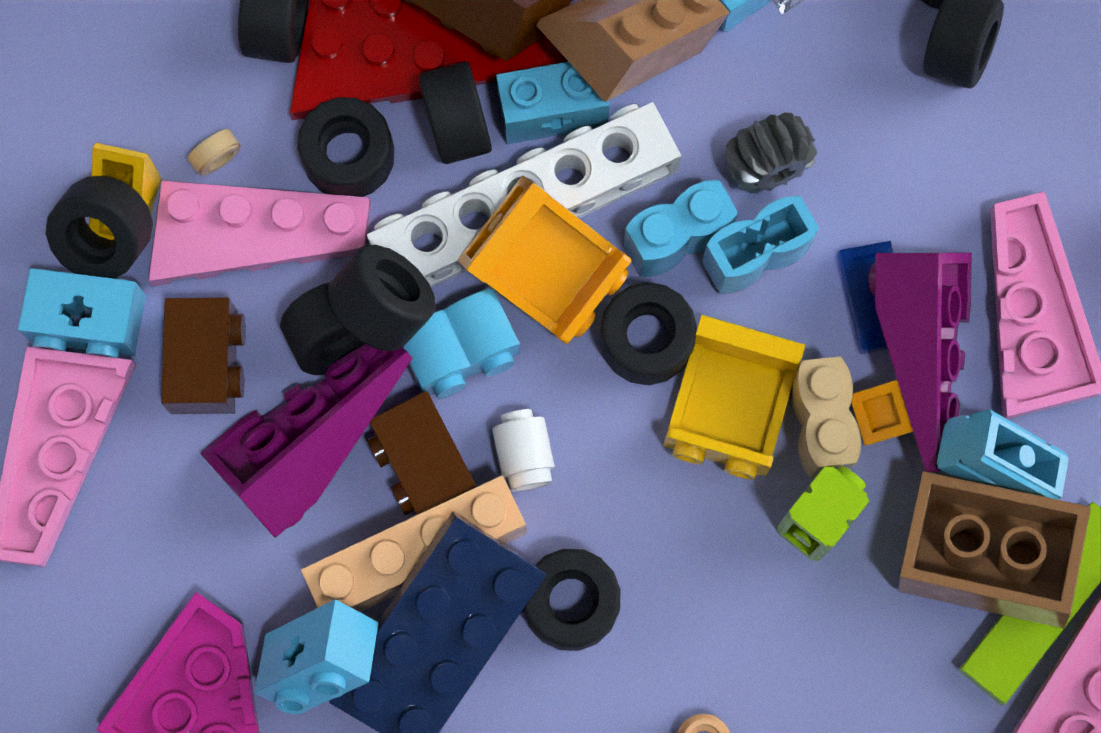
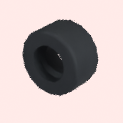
[238,0,308,63]
[923,0,1004,89]
[419,61,492,164]
[297,97,394,197]
[45,176,153,279]
[328,245,435,352]
[280,282,365,375]
[599,282,697,386]
[523,549,621,651]

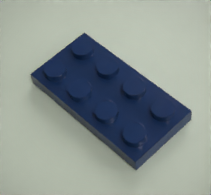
[329,511,547,733]

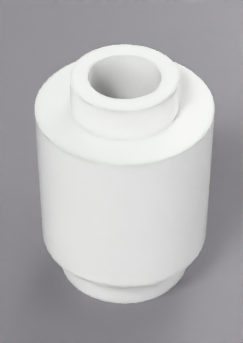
[492,409,555,492]

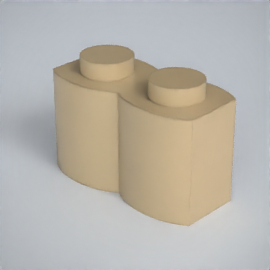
[790,356,861,478]

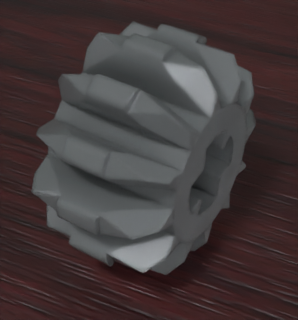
[725,112,818,193]

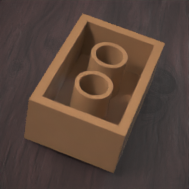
[899,471,1091,629]

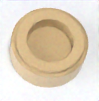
[187,129,241,176]

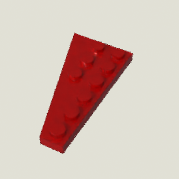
[290,0,571,121]

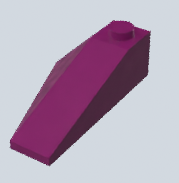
[869,253,972,472]
[200,344,413,538]

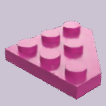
[96,592,260,733]

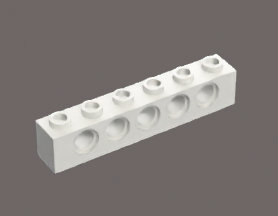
[367,102,681,288]

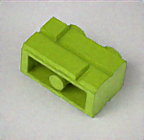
[776,465,870,561]

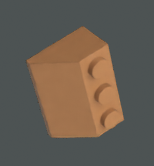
[536,0,730,102]

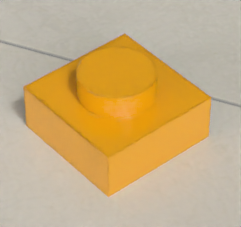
[851,380,913,446]

